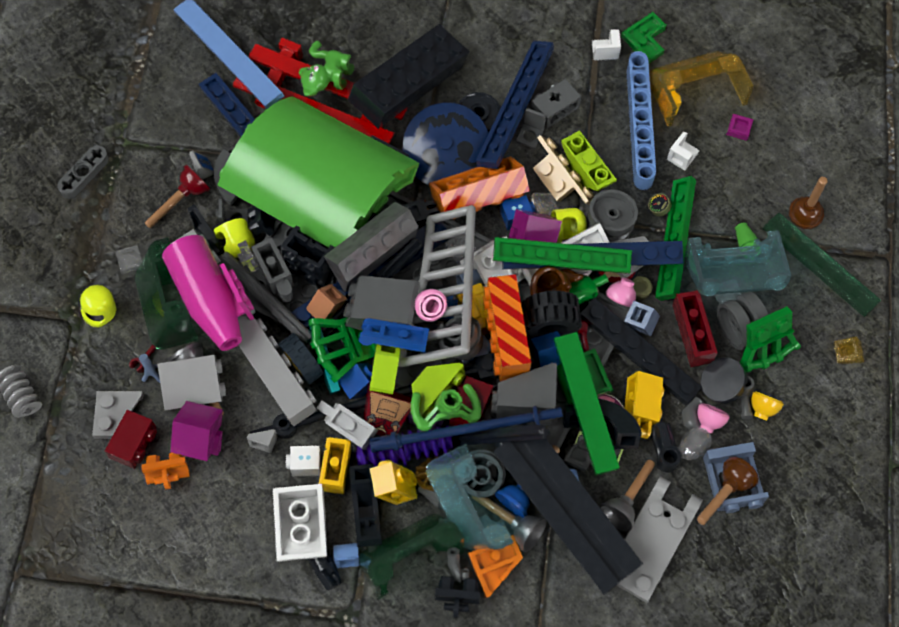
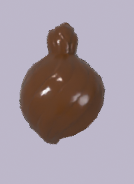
[530,266,583,296]

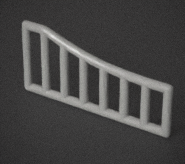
[398,205,476,367]

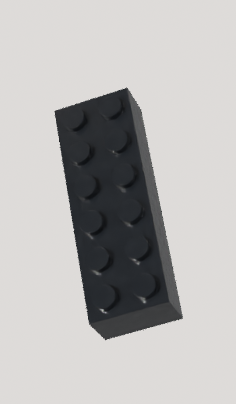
[348,24,470,129]

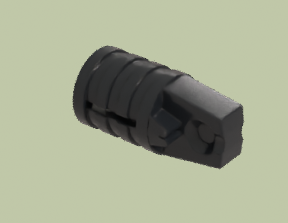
[308,550,342,590]

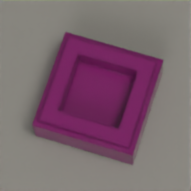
[726,114,753,141]

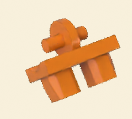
[142,452,190,490]

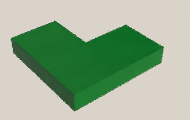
[621,12,667,63]

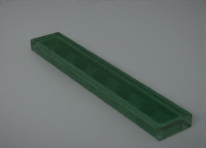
[763,212,881,317]

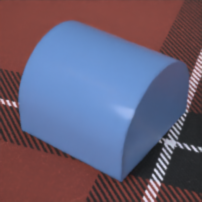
[333,543,360,568]

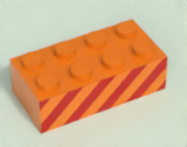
[429,156,530,219]
[483,274,531,382]

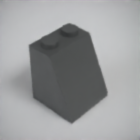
[343,276,420,332]
[491,363,557,424]

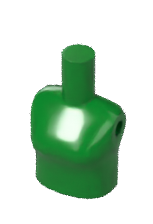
[569,274,609,304]

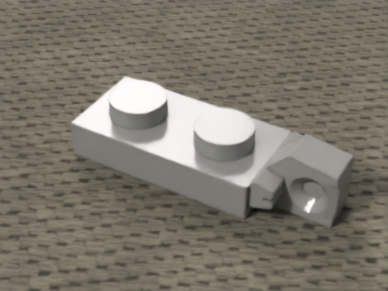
[317,401,378,450]

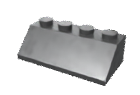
[324,202,418,292]

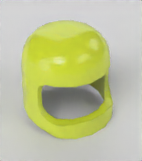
[551,208,587,243]
[214,218,255,258]
[80,285,117,328]

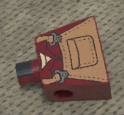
[363,384,412,438]

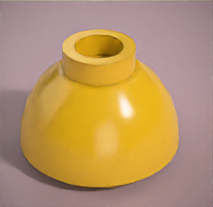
[751,391,784,421]

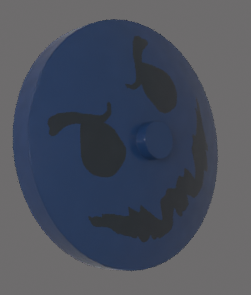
[403,103,488,187]

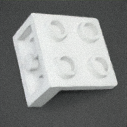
[460,236,525,286]

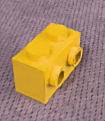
[370,460,417,505]

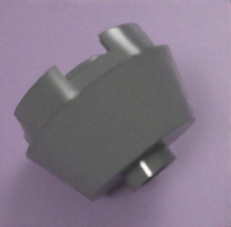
[437,314,483,360]
[457,450,506,498]

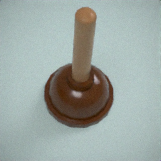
[788,177,828,229]
[697,457,759,525]

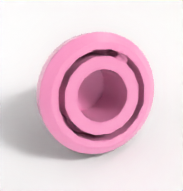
[605,277,636,307]
[415,289,447,321]
[697,403,730,433]

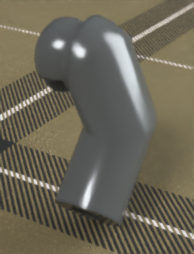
[682,397,703,431]
[447,547,469,583]

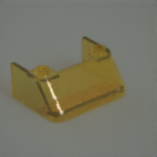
[649,51,754,127]

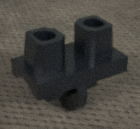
[248,206,277,236]
[435,576,480,619]

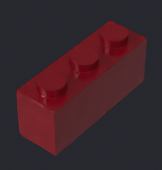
[672,290,718,367]

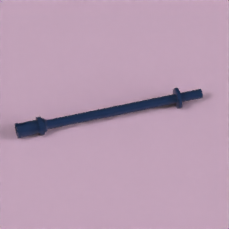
[370,406,563,453]

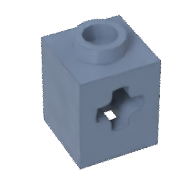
[624,301,660,336]

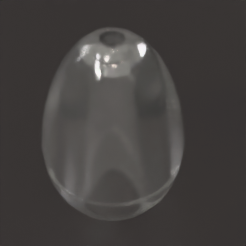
[679,427,712,460]

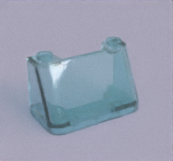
[685,231,792,296]
[426,444,514,550]

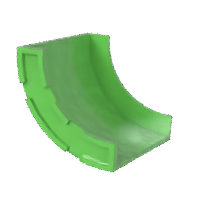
[218,96,419,248]

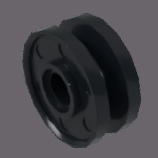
[458,92,501,134]

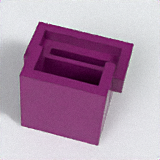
[509,209,562,243]
[170,401,223,461]

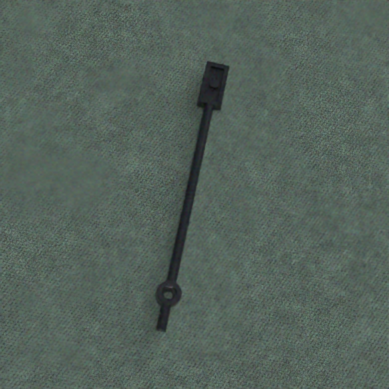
[250,353,499,439]

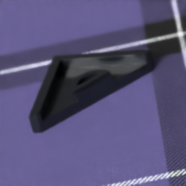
[188,204,225,255]

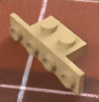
[533,135,594,205]

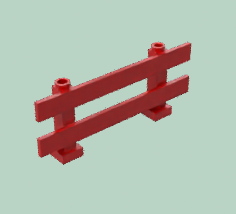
[232,38,408,144]

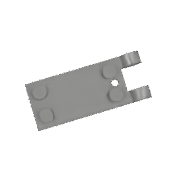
[616,476,703,603]

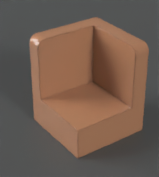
[306,284,347,319]

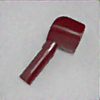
[577,321,589,352]
[129,345,157,373]

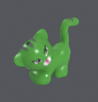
[299,41,355,97]

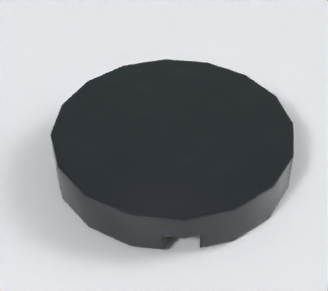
[701,358,748,404]

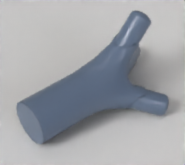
[139,354,160,383]

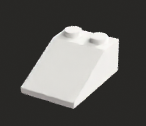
[273,484,327,562]

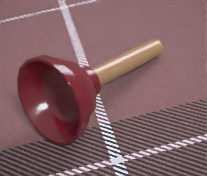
[145,164,211,228]

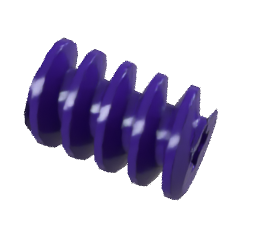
[402,425,453,461]
[356,443,407,467]

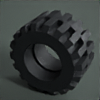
[521,291,582,338]

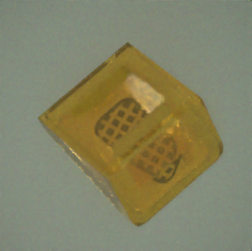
[834,336,864,364]

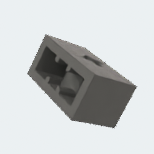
[531,79,581,129]

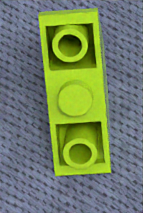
[561,131,617,192]
[369,344,400,394]
[412,363,465,418]

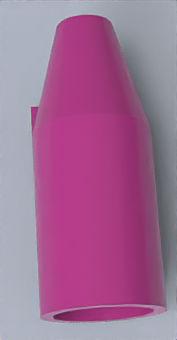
[162,235,255,351]

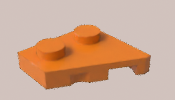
[468,535,523,598]

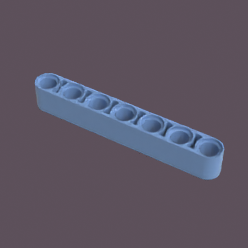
[627,51,656,190]

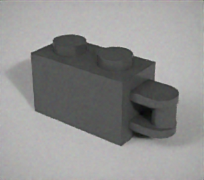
[251,237,294,302]

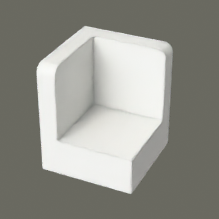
[592,30,621,60]
[667,131,699,170]

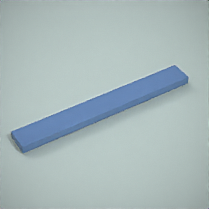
[173,0,284,109]

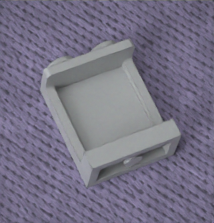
[157,355,226,410]

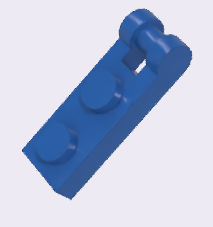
[359,318,429,352]

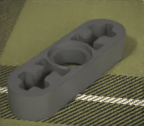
[57,145,109,199]

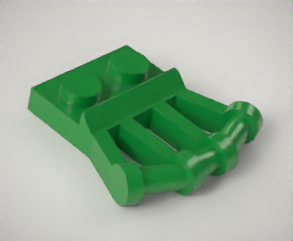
[740,306,801,373]
[309,317,376,383]

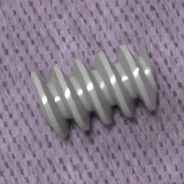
[0,365,42,417]

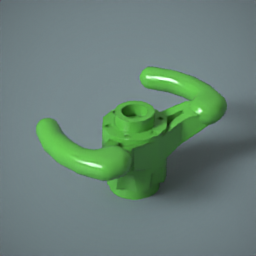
[410,384,482,431]

